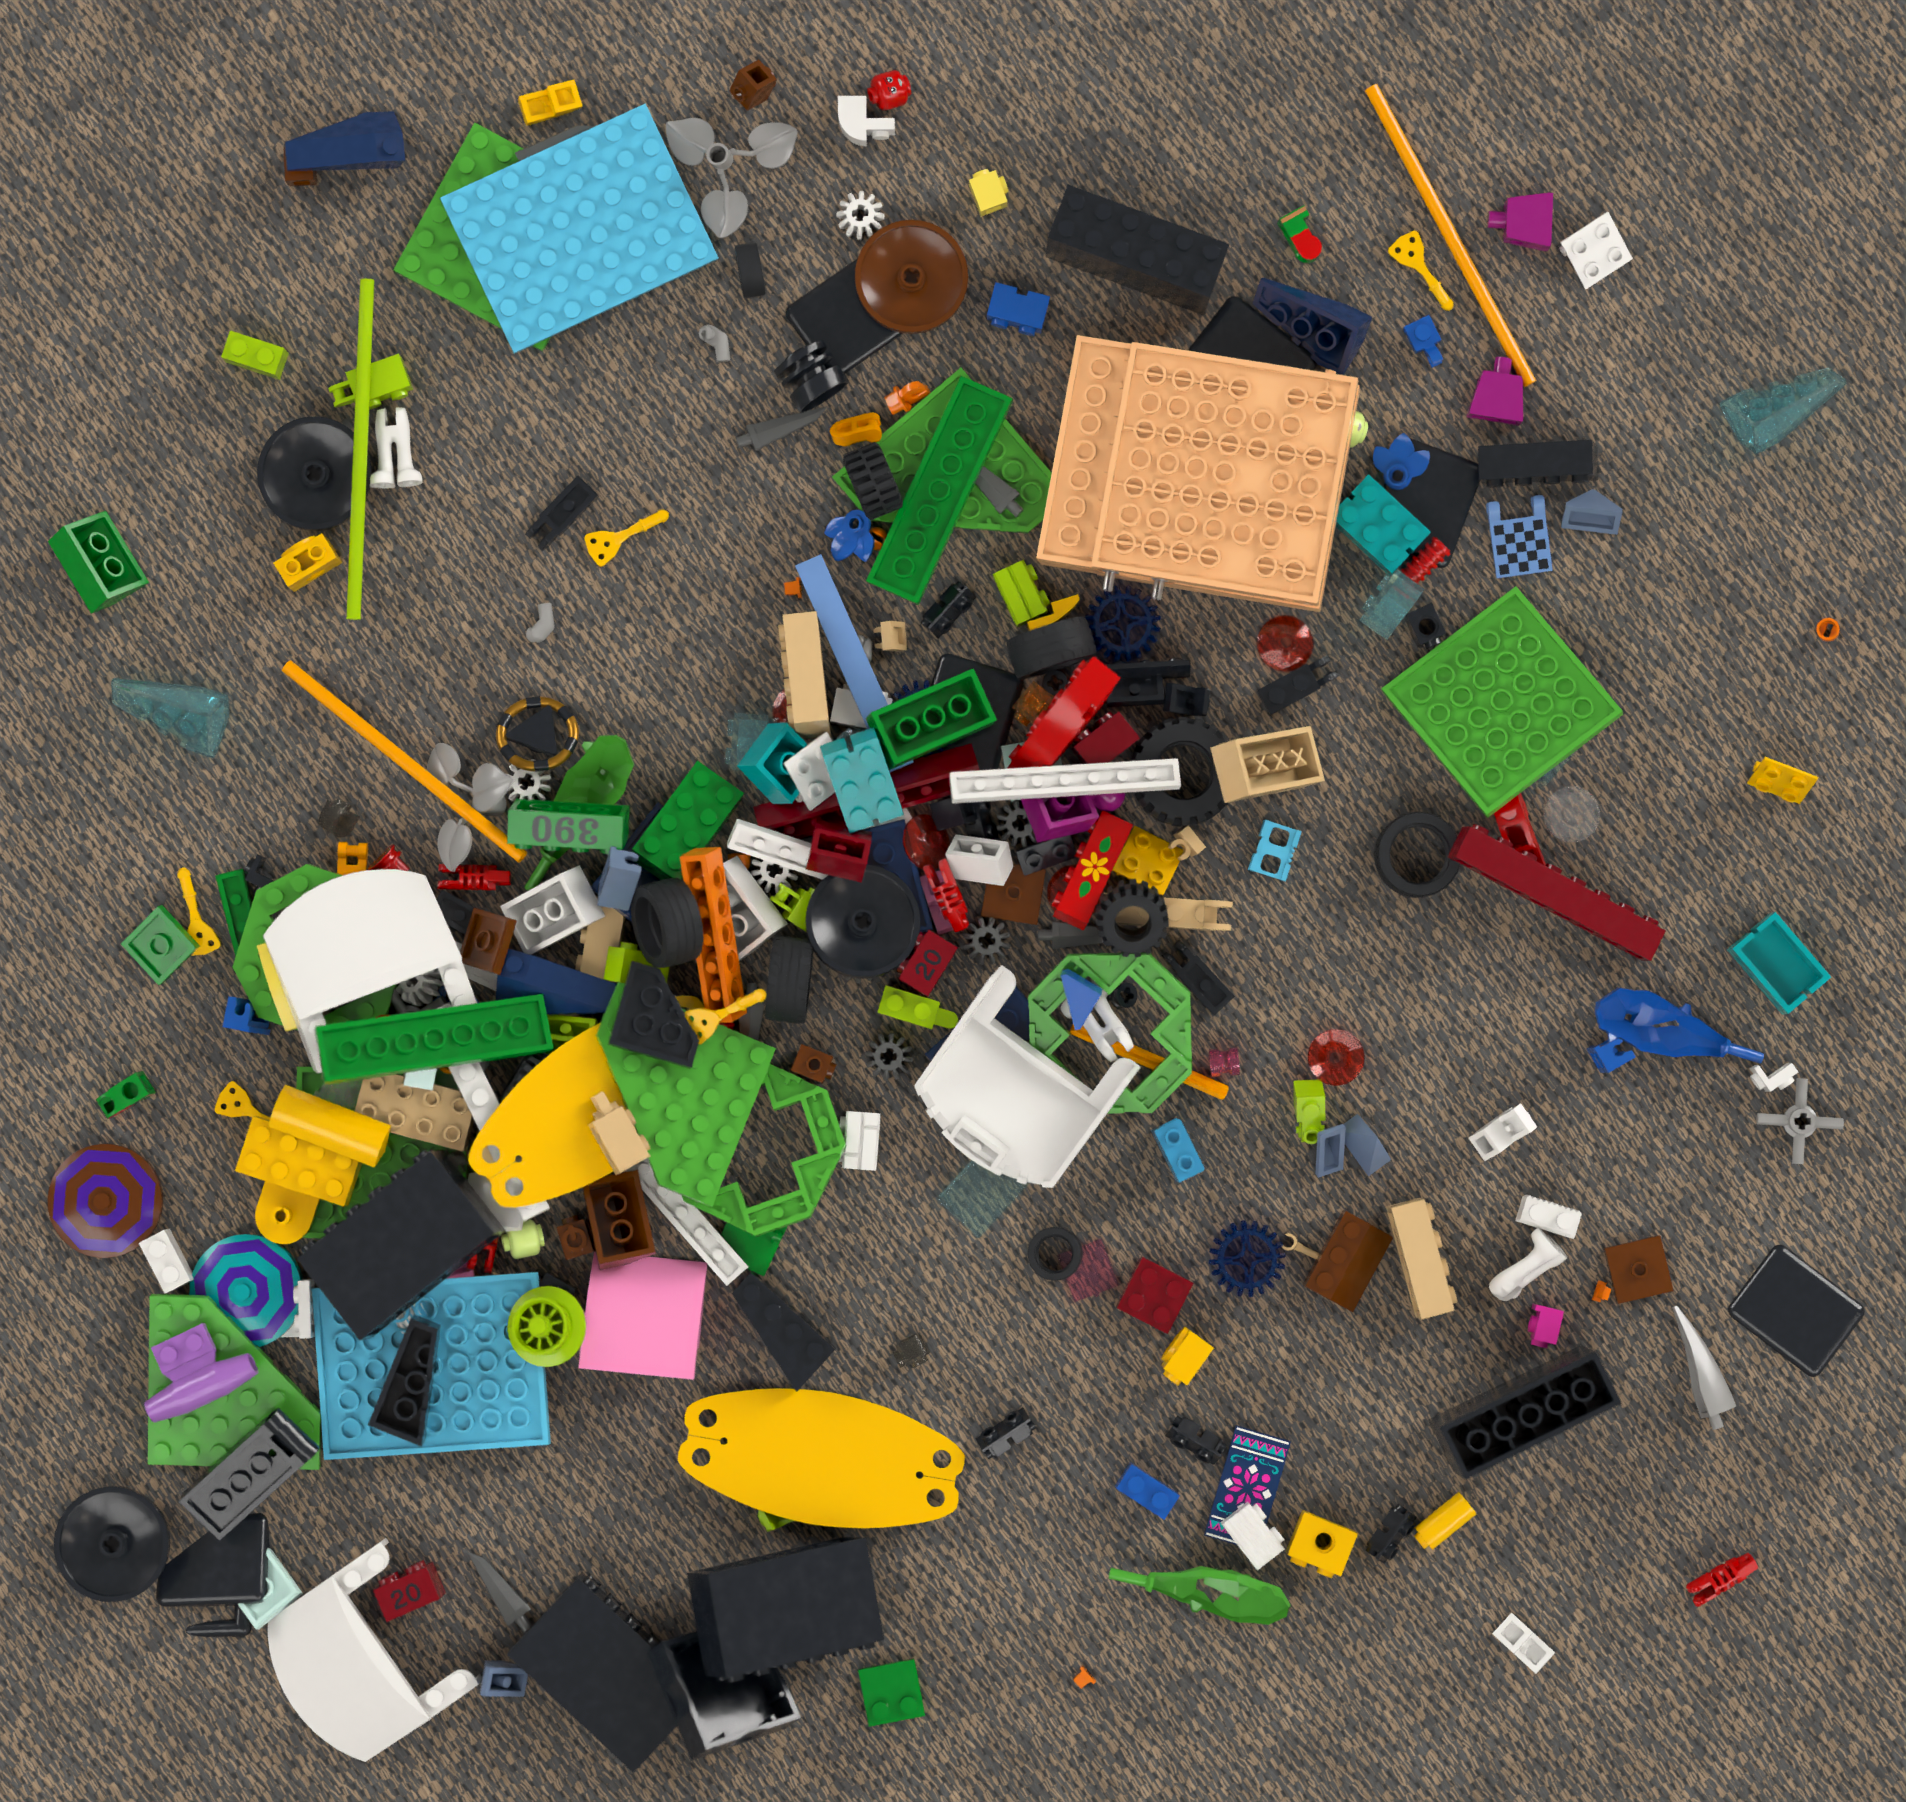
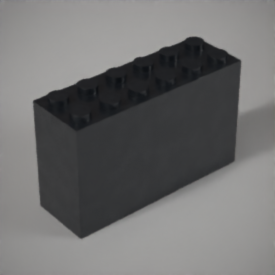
[1045,184,1229,315]
[297,1149,506,1341]
[1428,1345,1622,1480]
[686,1537,884,1682]
[507,1572,677,1773]

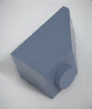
[480,1660,528,1697]

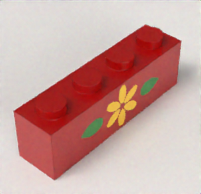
[1052,810,1133,931]

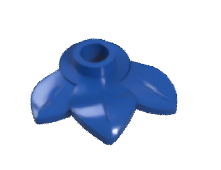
[1373,433,1430,490]
[824,510,875,562]

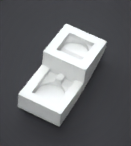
[1493,1613,1555,1674]

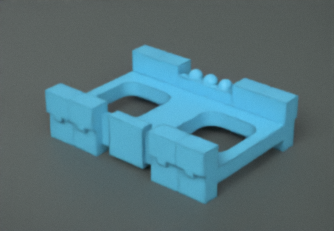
[1248,820,1301,882]

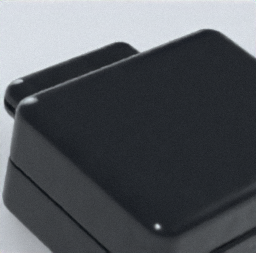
[785,258,904,374]
[1187,296,1318,371]
[1383,438,1480,568]
[914,653,1024,770]
[1728,1245,1865,1377]
[156,1513,270,1637]

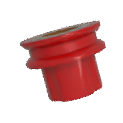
[368,844,410,871]

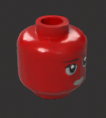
[867,70,911,111]

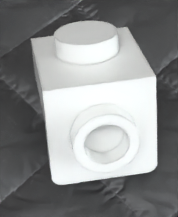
[1749,1063,1798,1092]

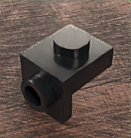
[1163,683,1210,716]
[244,854,274,891]

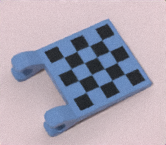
[1486,495,1553,578]

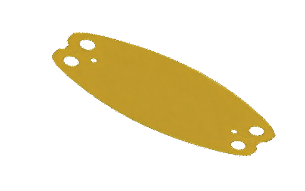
[468,996,704,1208]
[678,1388,965,1528]

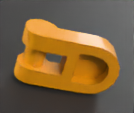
[830,412,882,446]
[337,842,368,875]

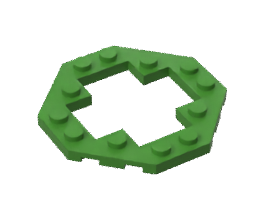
[233,864,397,1030]
[1028,953,1192,1114]
[682,1064,846,1237]

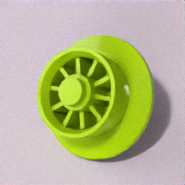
[508,1286,586,1367]

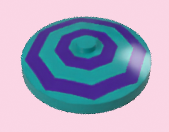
[189,1234,303,1347]

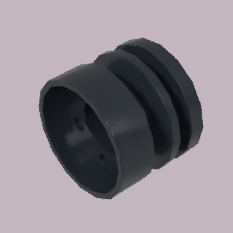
[774,340,849,413]

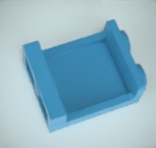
[1151,1118,1204,1183]

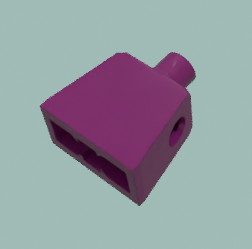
[1487,193,1553,251]
[1466,357,1523,426]

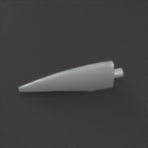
[1672,1306,1736,1430]

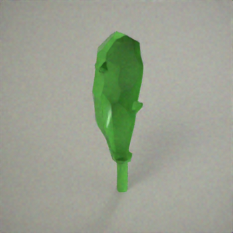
[524,735,634,891]
[1108,1566,1290,1625]

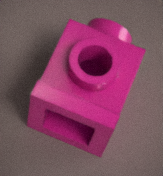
[1527,1304,1564,1348]

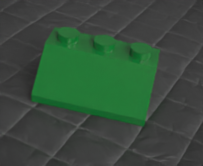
[48,510,149,614]

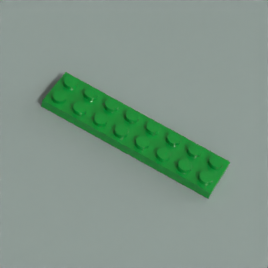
[866,376,1013,605]
[314,994,553,1085]

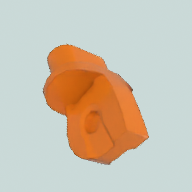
[884,381,931,415]

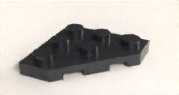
[607,961,699,1069]

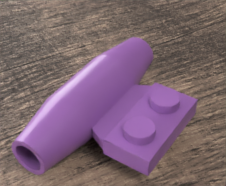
[144,1323,258,1423]

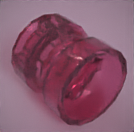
[1208,1047,1240,1077]

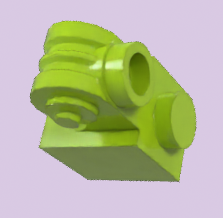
[1293,1079,1325,1144]

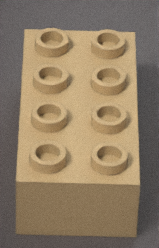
[778,611,831,740]
[1211,726,1325,803]
[355,1074,474,1151]
[1386,1198,1457,1319]

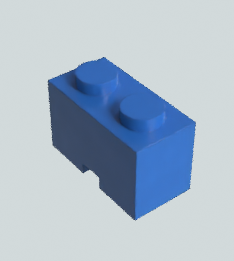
[987,282,1050,336]
[1115,1462,1180,1520]

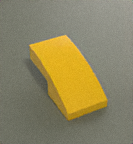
[518,80,583,126]
[1027,594,1080,631]

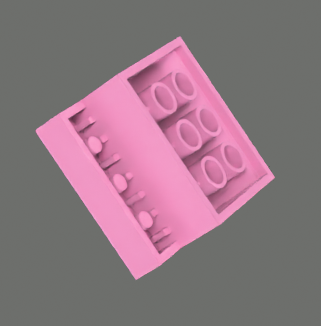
[579,1251,708,1379]

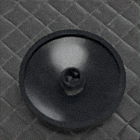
[257,416,372,531]
[805,865,920,979]
[54,1486,170,1602]

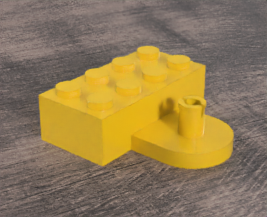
[235,1116,362,1244]

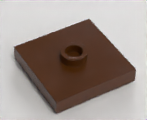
[981,864,1046,925]
[460,908,517,975]
[1604,1235,1674,1304]

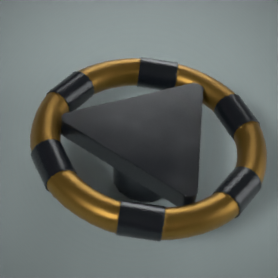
[496,696,579,772]

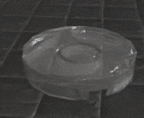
[1543,786,1600,843]

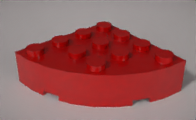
[1007,656,1120,769]

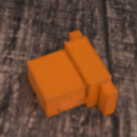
[784,577,803,598]
[1592,1280,1611,1302]
[1073,1665,1096,1689]

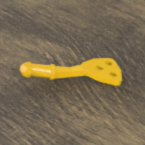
[1388,231,1454,311]
[584,510,669,567]
[177,867,221,956]
[684,989,766,1045]
[215,1081,271,1120]

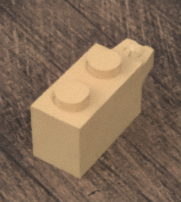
[588,1091,650,1175]

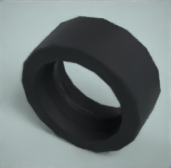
[735,242,766,299]
[1027,1227,1083,1281]

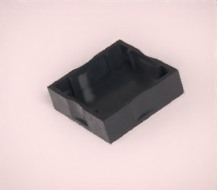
[647,1631,801,1761]

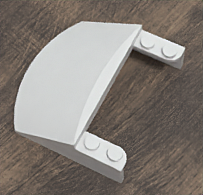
[263,869,477,1073]
[914,965,1140,1188]
[268,1538,482,1762]

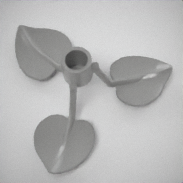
[666,118,798,238]
[427,743,515,872]

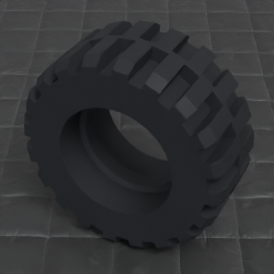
[1131,717,1229,827]

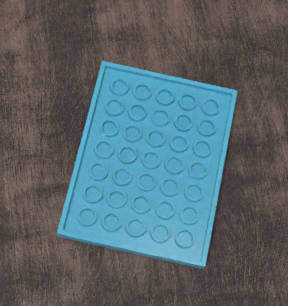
[440,103,718,354]
[312,1272,551,1460]

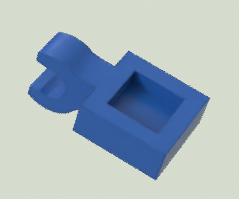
[1403,315,1443,368]

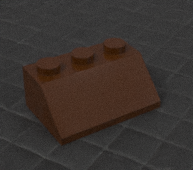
[582,1170,656,1270]
[1303,1210,1393,1312]

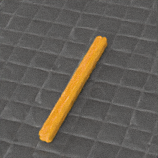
[1070,1024,1229,1100]

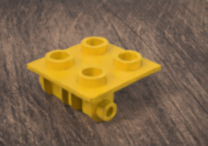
[1747,757,1818,804]
[1112,825,1183,896]

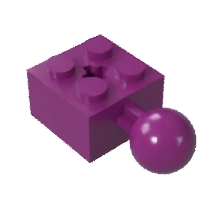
[1021,793,1125,843]

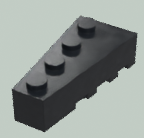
[1478,439,1599,488]
[732,1271,836,1392]
[368,1314,441,1446]

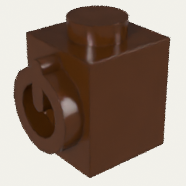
[729,59,777,111]
[791,1044,837,1083]
[556,1215,595,1260]

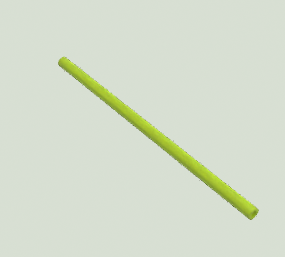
[346,279,374,620]

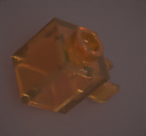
[1012,681,1054,727]

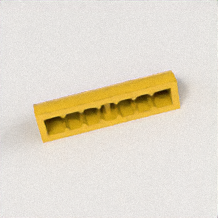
[269,1085,391,1168]

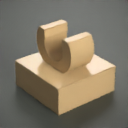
[873,621,907,652]
[1168,825,1206,861]

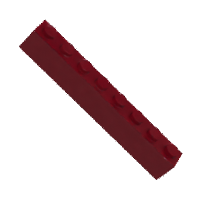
[753,743,980,839]
[1448,824,1666,961]

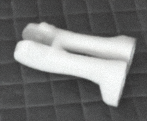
[370,407,422,489]
[1060,981,1134,1062]
[1489,1227,1567,1301]

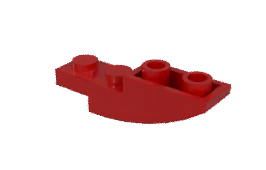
[1494,793,1546,866]

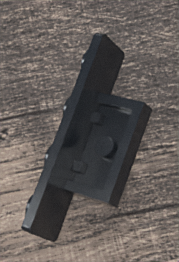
[1077,658,1191,707]

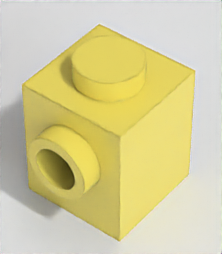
[969,169,1009,216]

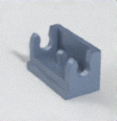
[597,846,641,911]

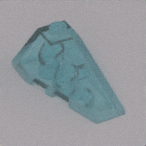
[1720,367,1846,454]
[111,678,229,758]

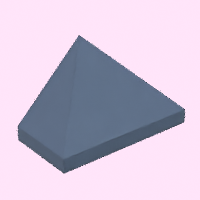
[1561,489,1622,535]
[1343,1114,1391,1176]
[1315,1124,1346,1178]

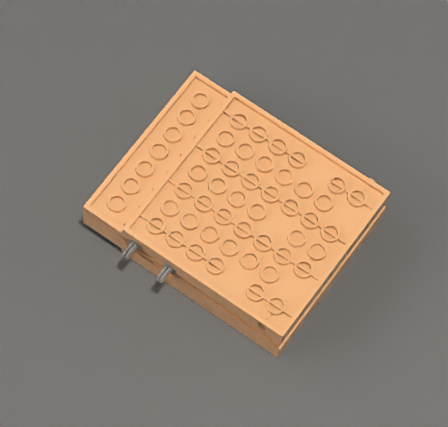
[1036,335,1360,612]

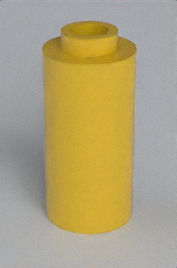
[1414,1492,1477,1550]

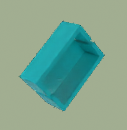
[1336,474,1431,577]
[820,727,904,833]
[1727,912,1831,1015]

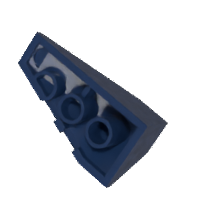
[284,112,405,171]
[1252,278,1372,375]
[496,949,616,1016]

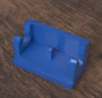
[222,996,271,1035]
[1586,1039,1636,1073]

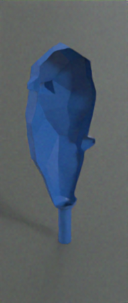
[1595,988,1764,1064]

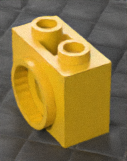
[273,533,343,592]
[1161,1326,1214,1386]
[1286,1510,1358,1578]

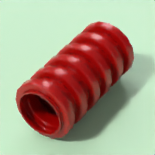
[1399,536,1451,588]

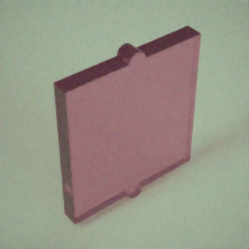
[1057,1239,1119,1302]

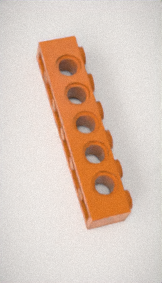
[680,847,747,1023]

